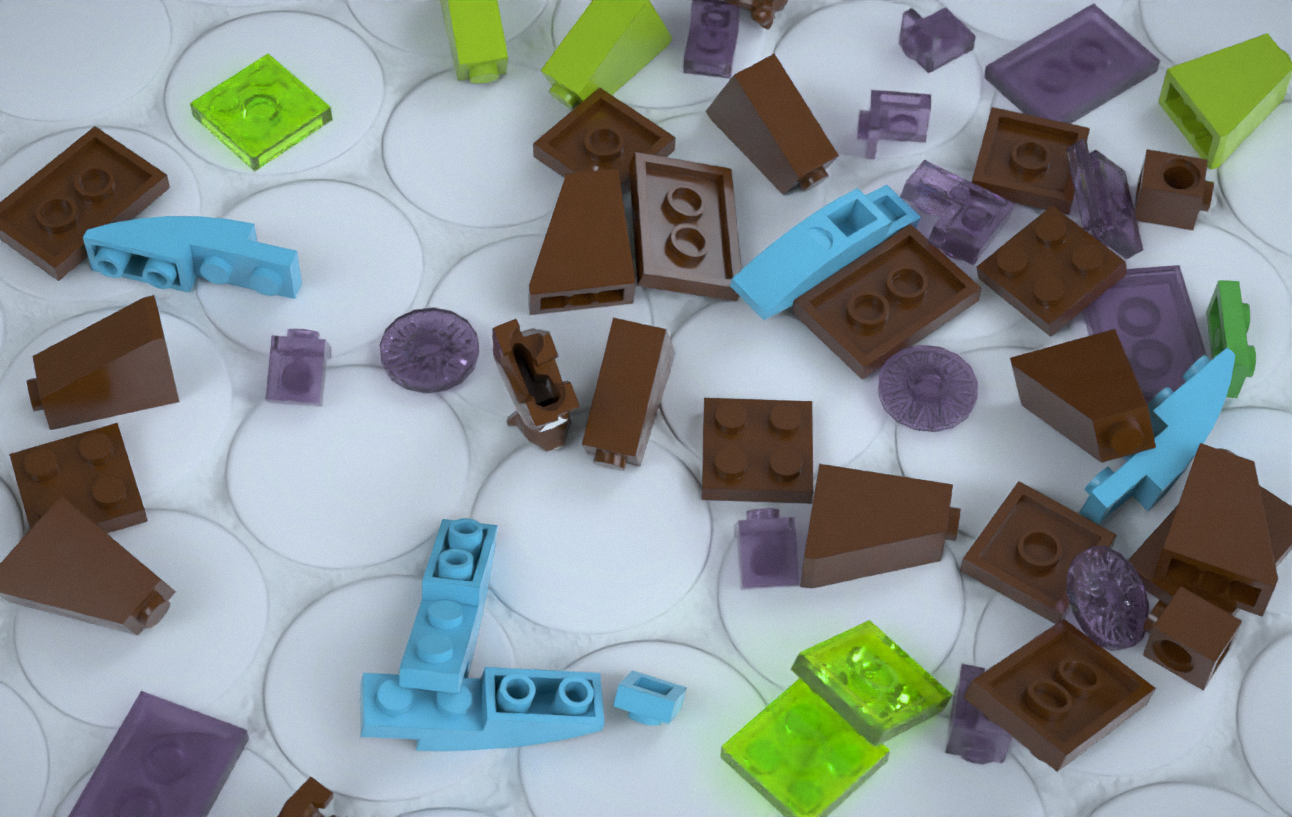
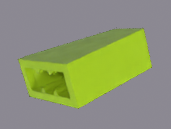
[439,0,508,84]
[540,0,673,109]
[1158,33,1292,170]

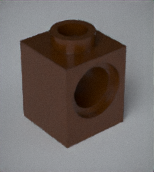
[1132,149,1214,231]
[1142,586,1242,691]

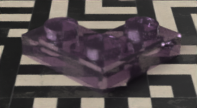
[900,159,1015,266]

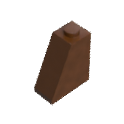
[705,53,839,195]
[528,166,636,315]
[26,295,179,430]
[582,318,675,471]
[1010,329,1156,463]
[1152,443,1278,617]
[800,464,961,589]
[0,495,176,636]

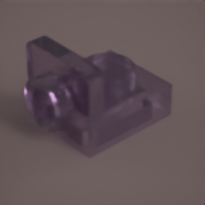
[683,0,741,79]
[898,7,976,74]
[857,90,931,159]
[265,329,332,407]
[733,508,799,590]
[945,664,1012,764]

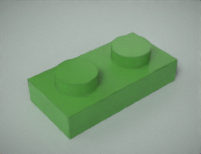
[1206,280,1256,398]

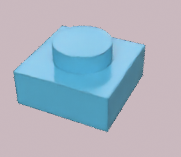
[613,670,687,726]

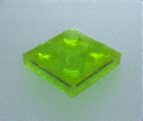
[190,53,333,172]
[790,620,953,748]
[720,674,890,817]

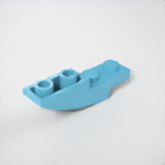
[729,185,921,320]
[83,216,302,299]
[1079,347,1235,525]
[399,518,498,694]
[360,667,604,751]

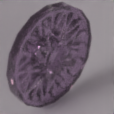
[379,307,480,393]
[878,345,978,432]
[1067,546,1149,651]

